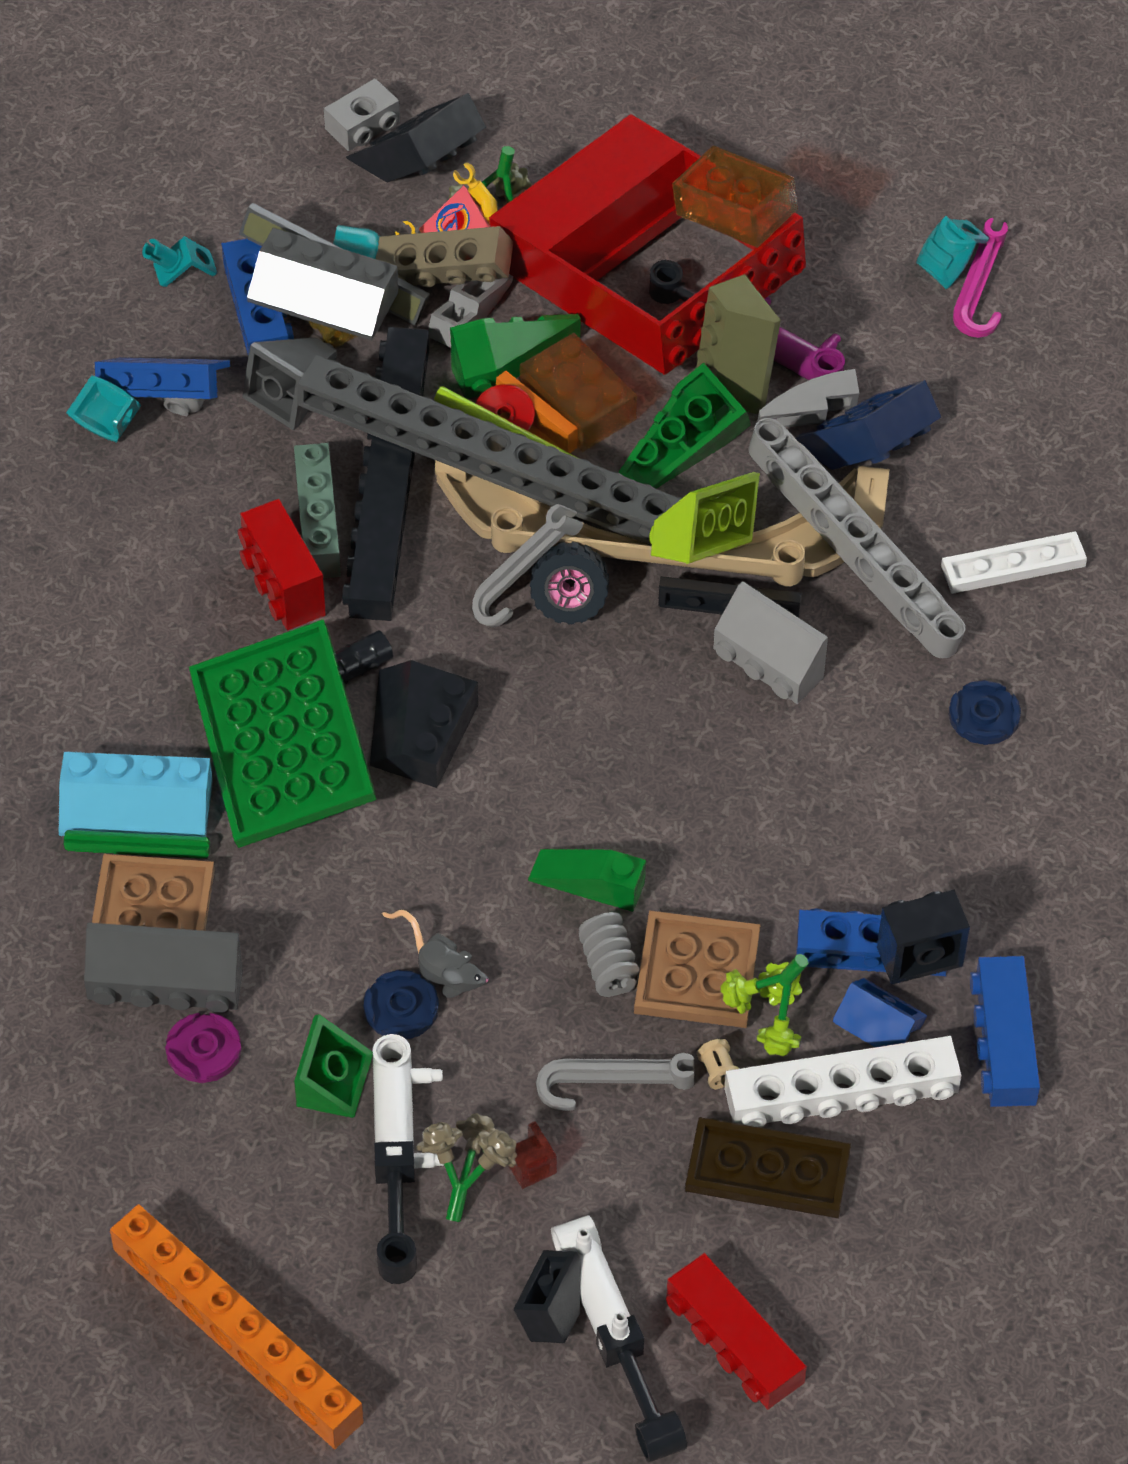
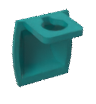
[916,216,989,289]
[66,375,141,443]

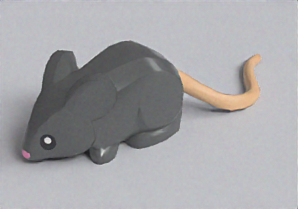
[382,910,488,998]

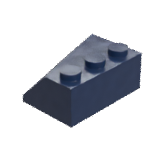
[795,380,941,470]

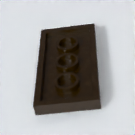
[685,1117,851,1219]

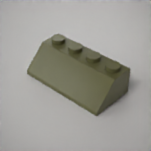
[696,274,781,414]

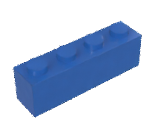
[970,956,1040,1107]

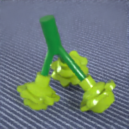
[721,954,808,1056]

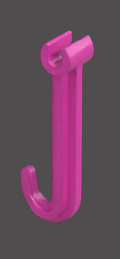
[953,218,1008,338]

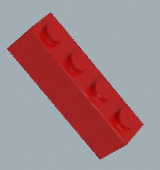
[666,1253,807,1410]

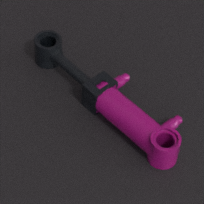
[649,260,845,380]

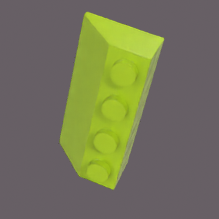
[649,472,760,564]

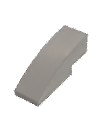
[428,274,513,348]
[757,369,860,427]

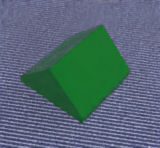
[294,1014,373,1118]

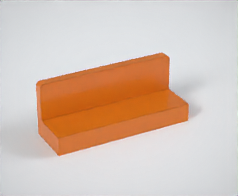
[496,371,578,453]

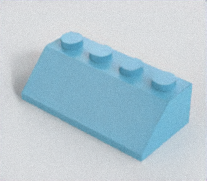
[59,752,213,837]

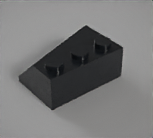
[346,93,486,183]
[370,660,478,788]

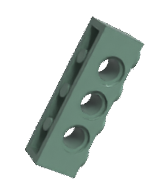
[294,443,341,578]

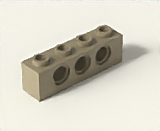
[376,226,514,287]

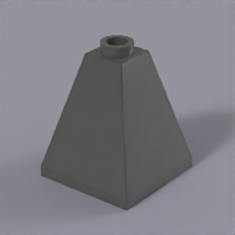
[242,338,337,430]

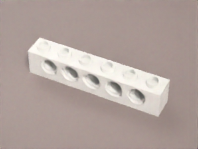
[724,1036,962,1128]

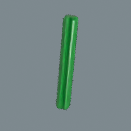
[64,830,210,858]

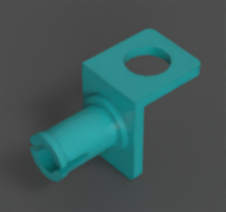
[142,236,217,287]

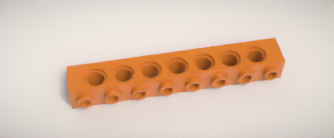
[110,1204,364,1449]

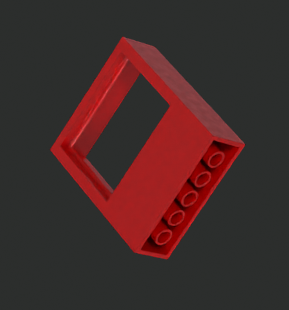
[489,114,806,375]

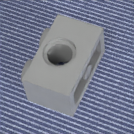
[324,79,400,151]

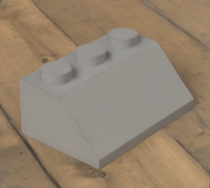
[713,581,828,704]

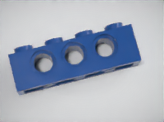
[221,239,294,356]
[796,908,946,976]

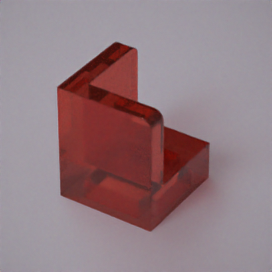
[509,1121,557,1189]

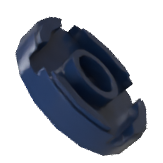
[948,680,1021,745]
[363,970,439,1040]

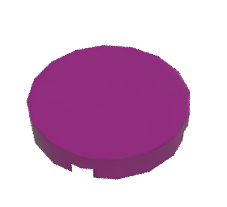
[165,1013,242,1083]

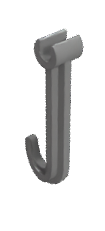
[472,504,583,627]
[536,1053,694,1111]

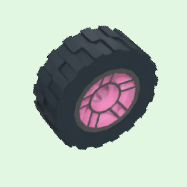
[530,542,609,625]

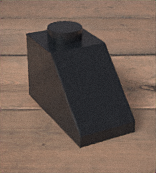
[513,1250,580,1343]

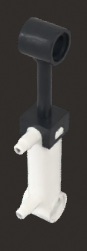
[372,1034,444,1284]
[551,1215,687,1462]

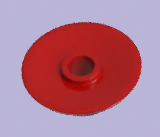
[476,384,535,431]

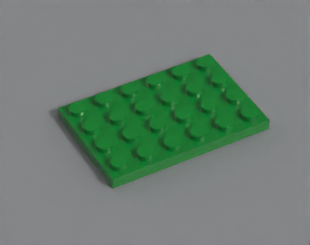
[189,619,377,848]

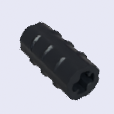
[335,630,393,684]

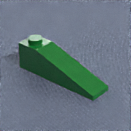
[450,314,581,399]
[618,363,751,489]

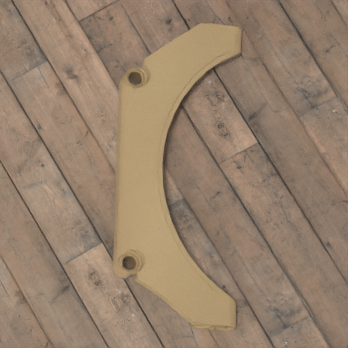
[435,461,890,586]

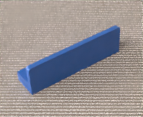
[94,357,230,399]

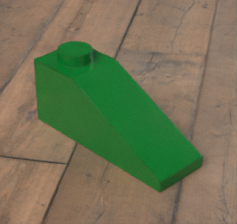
[528,849,646,912]

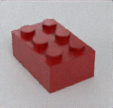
[237,499,326,631]

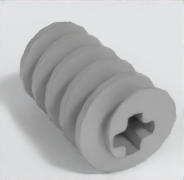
[579,912,639,997]

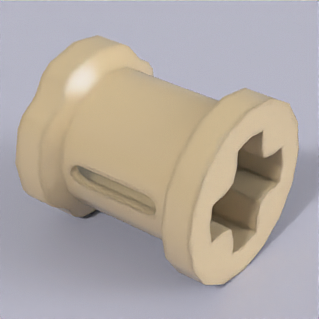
[697,1039,739,1090]

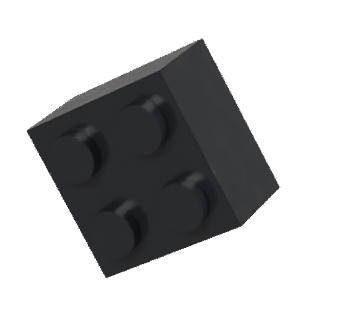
[877,889,970,985]

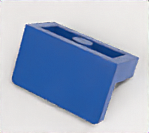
[833,978,928,1047]

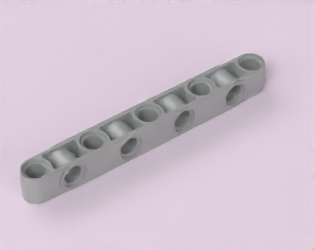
[748,418,965,658]

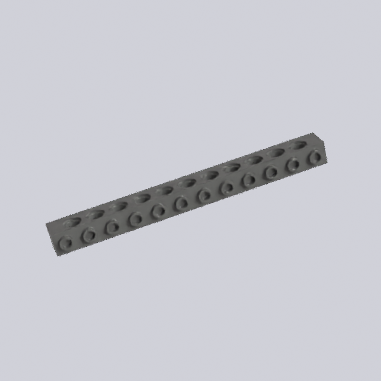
[297,355,682,546]

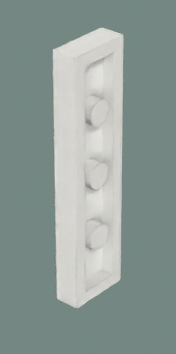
[941,531,1087,594]

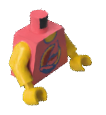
[395,163,498,235]

